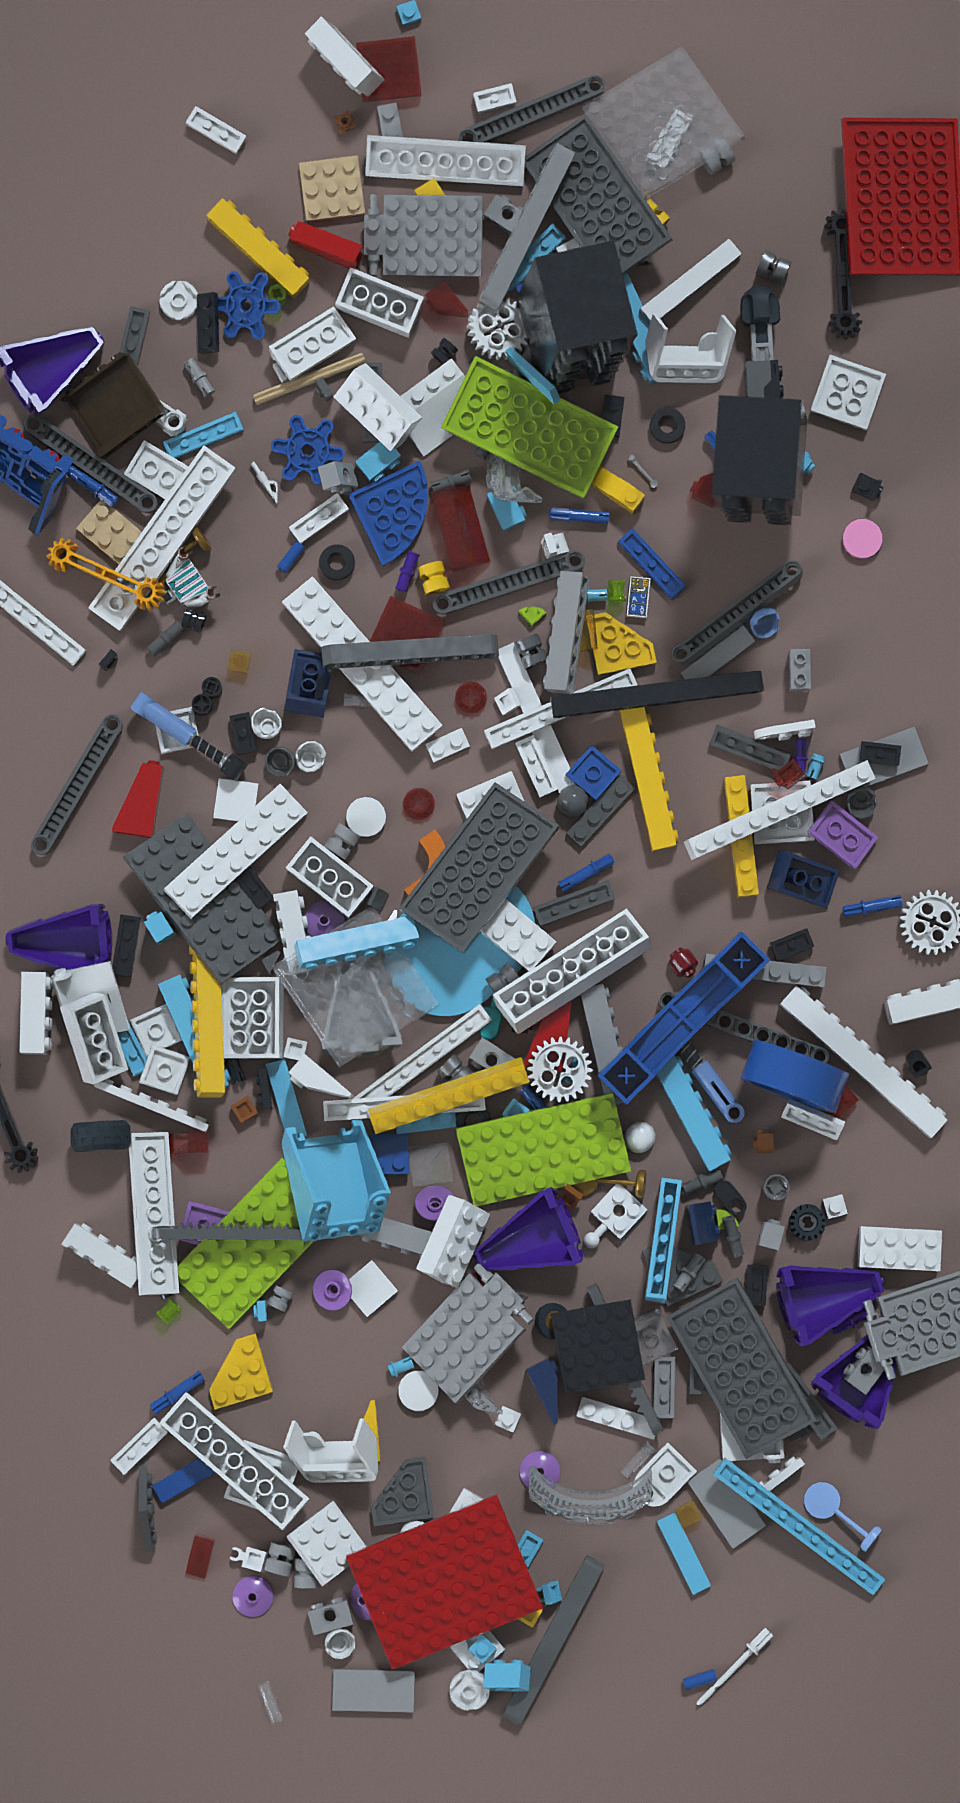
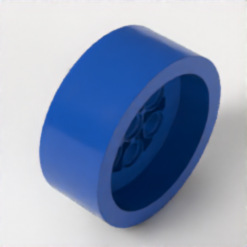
[740,1040,849,1113]

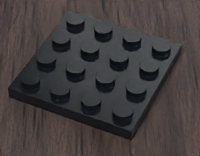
[551,1299,646,1394]

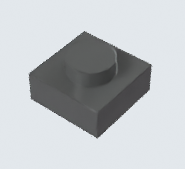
[315,377,333,402]

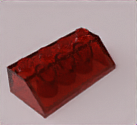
[431,486,490,572]

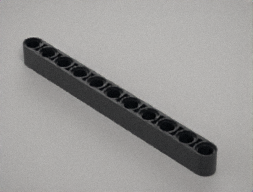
[550,671,765,718]

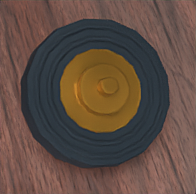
[534,1303,567,1339]

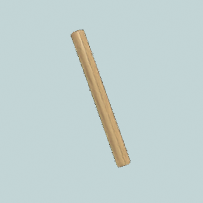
[253,353,366,405]

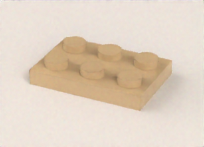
[76,500,142,565]

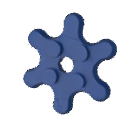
[218,271,281,339]
[271,415,345,485]

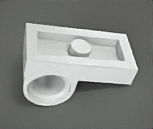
[541,533,569,559]

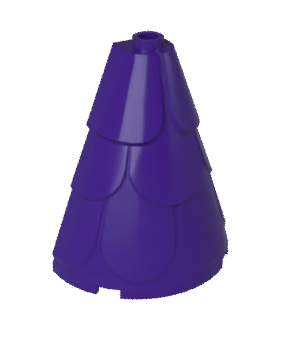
[0,327,104,416]
[5,904,112,970]
[474,1187,583,1270]
[776,1265,884,1347]
[811,1334,897,1429]

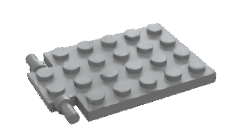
[364,194,483,276]
[402,1263,534,1404]
[864,1271,960,1380]

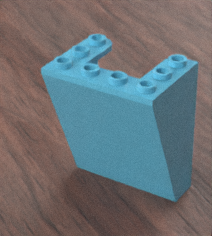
[281,1119,391,1242]

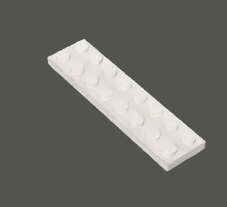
[365,135,526,186]
[164,784,308,919]
[129,1132,179,1296]

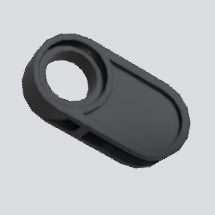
[714,1180,747,1216]

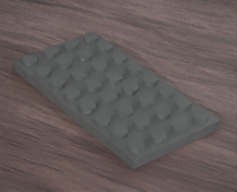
[525,114,673,275]
[399,782,560,954]
[123,813,282,985]
[667,1277,818,1459]

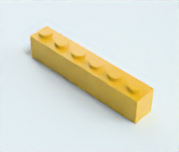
[206,198,310,299]
[724,775,759,898]

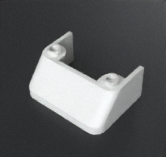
[645,314,736,383]
[283,1419,378,1483]

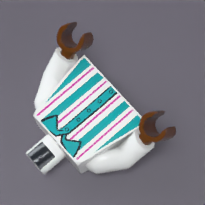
[161,545,220,607]

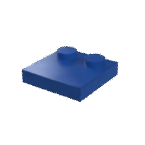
[565,745,622,802]
[368,1134,409,1176]

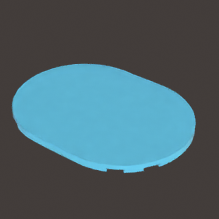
[385,886,535,1016]

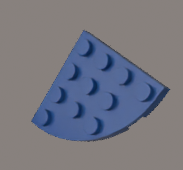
[348,461,428,566]

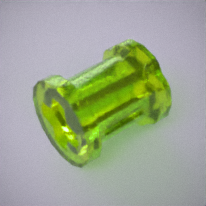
[268,284,287,305]
[608,580,626,602]
[155,1298,182,1325]

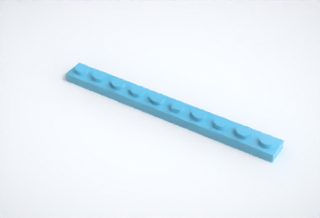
[713,1458,885,1595]

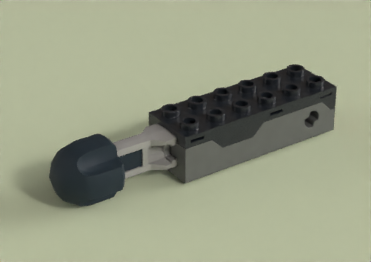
[740,286,784,399]

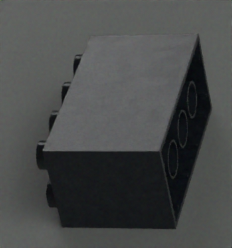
[517,240,638,394]
[712,395,807,525]

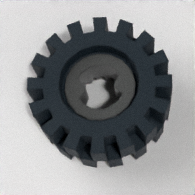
[789,1204,826,1240]

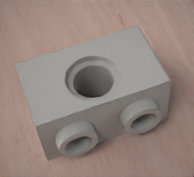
[484,195,523,236]
[318,461,358,494]
[788,649,811,692]
[469,1037,515,1070]
[757,1219,785,1250]
[842,1345,885,1395]
[308,1597,354,1635]

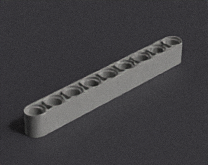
[479,143,575,310]

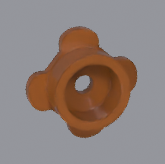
[333,111,356,134]

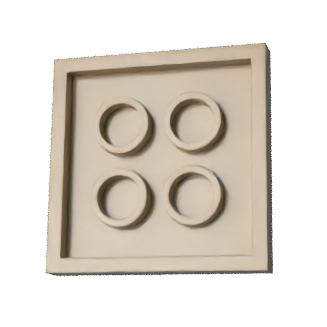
[299,155,365,222]

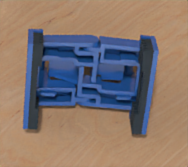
[0,415,73,535]

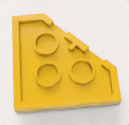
[586,612,657,675]
[209,1334,273,1409]

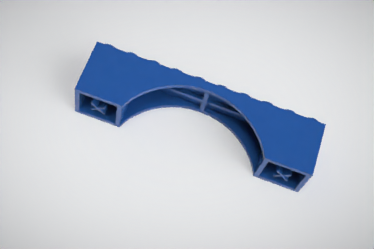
[597,931,770,1105]

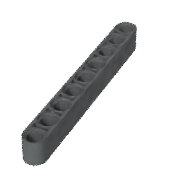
[321,634,499,669]
[659,992,829,1063]
[502,1555,605,1726]

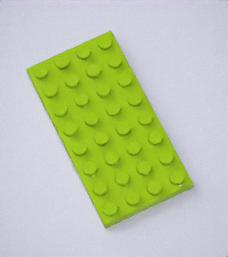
[441,356,618,499]
[456,1092,631,1206]
[177,1157,314,1329]

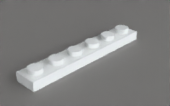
[94,1079,210,1132]

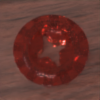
[455,681,487,713]
[403,788,435,820]

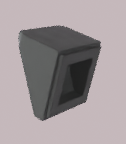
[367,887,389,912]
[262,950,281,974]

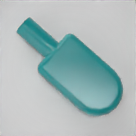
[479,993,503,1040]

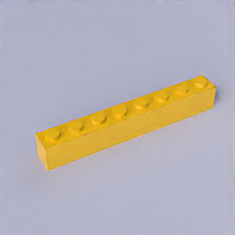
[619,707,679,852]
[189,945,225,1098]
[368,1057,529,1134]

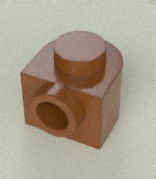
[753,1129,774,1153]

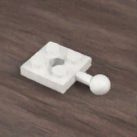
[584,1184,647,1248]

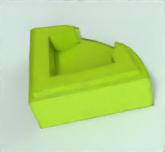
[519,606,547,626]
[716,1210,739,1230]

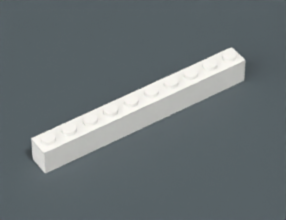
[684,760,876,860]
[779,986,947,1138]

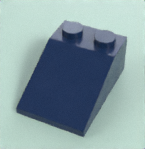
[284,649,332,718]
[767,850,840,908]
[686,1201,720,1245]
[526,1358,559,1424]

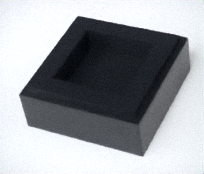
[99,649,118,671]

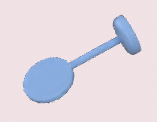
[804,1482,882,1552]

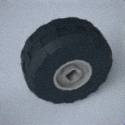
[70,1120,131,1152]

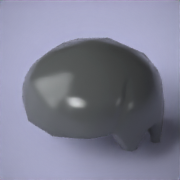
[265,746,295,777]
[557,785,588,818]
[847,786,877,819]

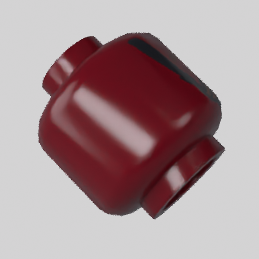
[668,947,698,978]

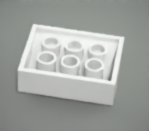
[401,358,465,457]
[221,977,284,1059]
[289,1054,354,1099]

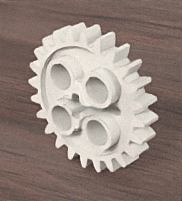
[467,298,527,360]
[899,890,960,955]
[527,1037,593,1103]

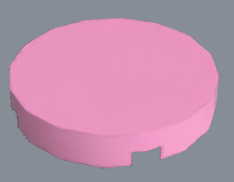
[843,519,882,559]

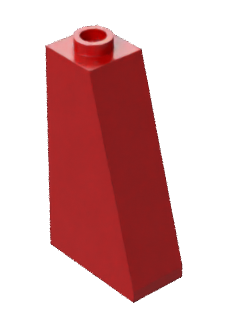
[288,221,363,269]
[112,760,164,838]
[524,1000,572,1072]

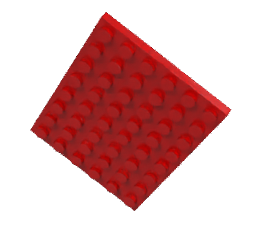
[841,117,960,276]
[346,1494,544,1670]

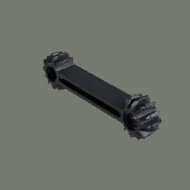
[824,208,862,340]
[0,1063,39,1173]

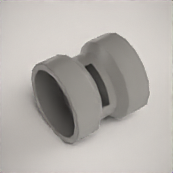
[267,1285,294,1312]

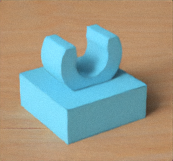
[537,1580,562,1605]

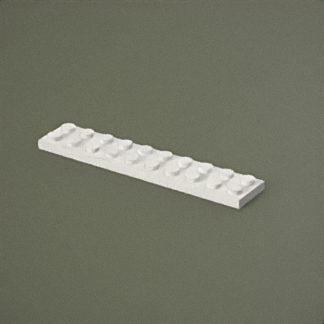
[88,446,237,632]
[282,576,443,752]

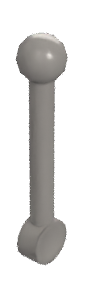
[628,455,658,488]

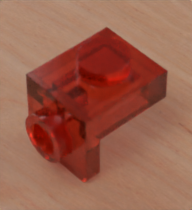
[771,758,807,790]
[827,1085,859,1118]

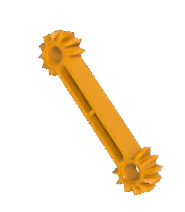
[46,538,166,611]

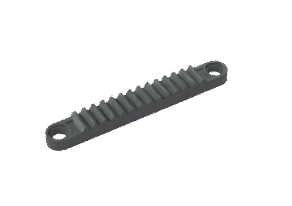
[458,75,605,143]
[24,414,158,514]
[433,550,585,615]
[671,560,803,667]
[31,714,123,855]
[153,1222,302,1240]
[587,1283,663,1436]

